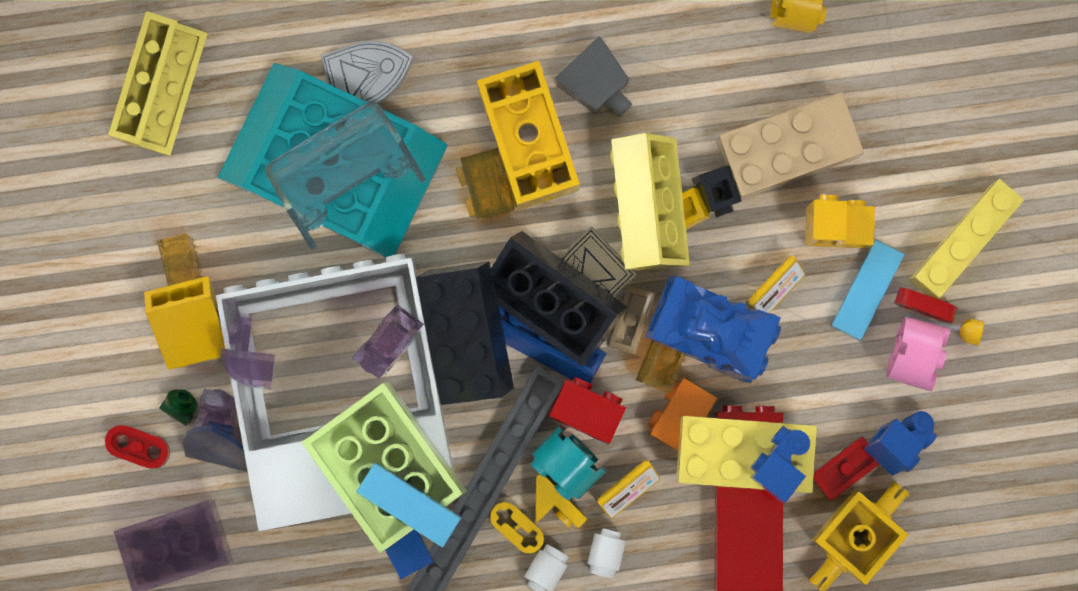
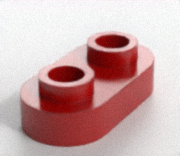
[105,425,170,469]

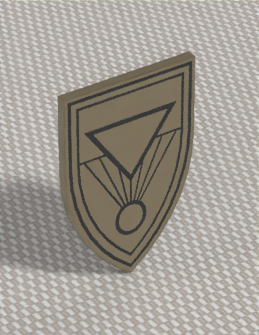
[561,227,637,297]

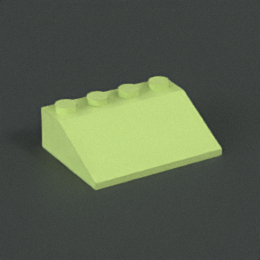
[301,382,467,553]

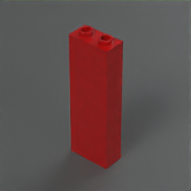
[714,406,783,591]

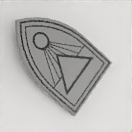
[321,41,414,105]

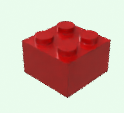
[549,377,627,445]

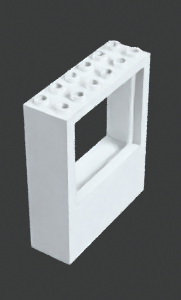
[216,254,455,531]

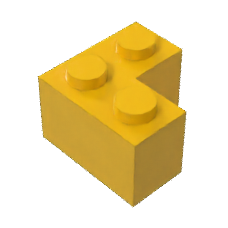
[805,195,875,249]

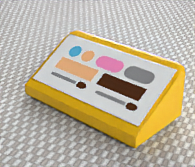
[745,256,805,313]
[596,460,660,518]

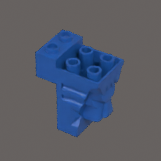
[644,276,781,383]

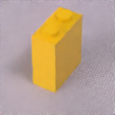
[144,276,227,370]

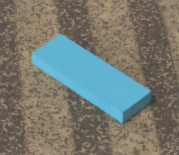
[831,240,905,341]
[356,463,462,548]

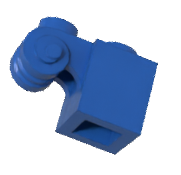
[864,411,937,476]
[750,426,810,503]

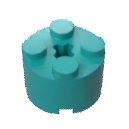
[531,425,607,501]

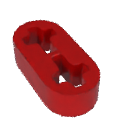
[894,287,958,323]

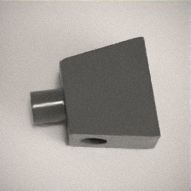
[554,36,632,118]

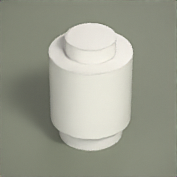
[587,528,626,579]
[524,544,569,591]

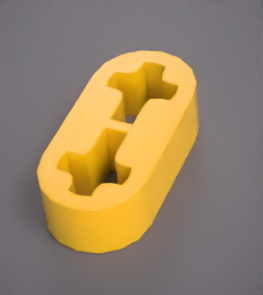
[490,502,544,554]

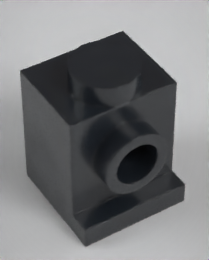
[692,165,742,217]

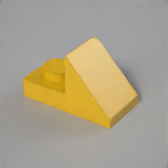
[536,474,587,528]

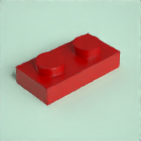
[813,436,880,502]

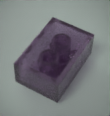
[114,500,234,591]

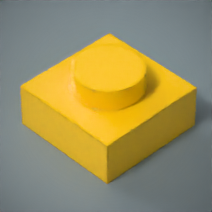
[682,188,710,230]

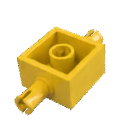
[808,481,910,591]

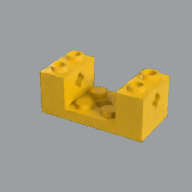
[477,60,580,211]

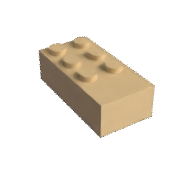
[716,92,864,200]

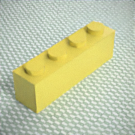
[909,179,1024,299]

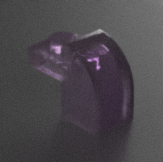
[352,304,424,379]
[221,317,275,390]
[193,388,237,429]

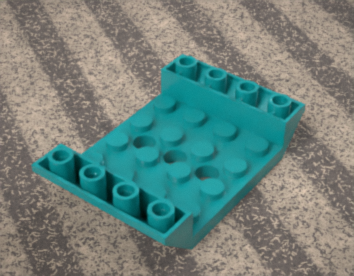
[217,63,448,258]

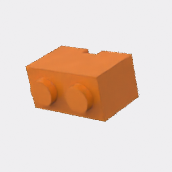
[647,378,718,452]

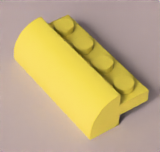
[108,11,208,157]

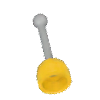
[904,312,984,346]

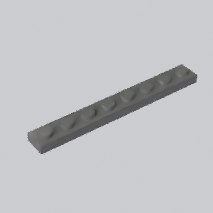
[406,366,565,591]

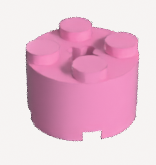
[886,317,950,392]

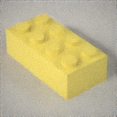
[610,133,690,271]
[676,416,817,493]

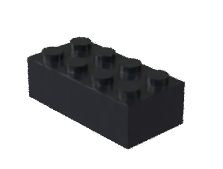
[491,231,627,367]
[416,261,514,405]

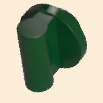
[159,389,198,427]

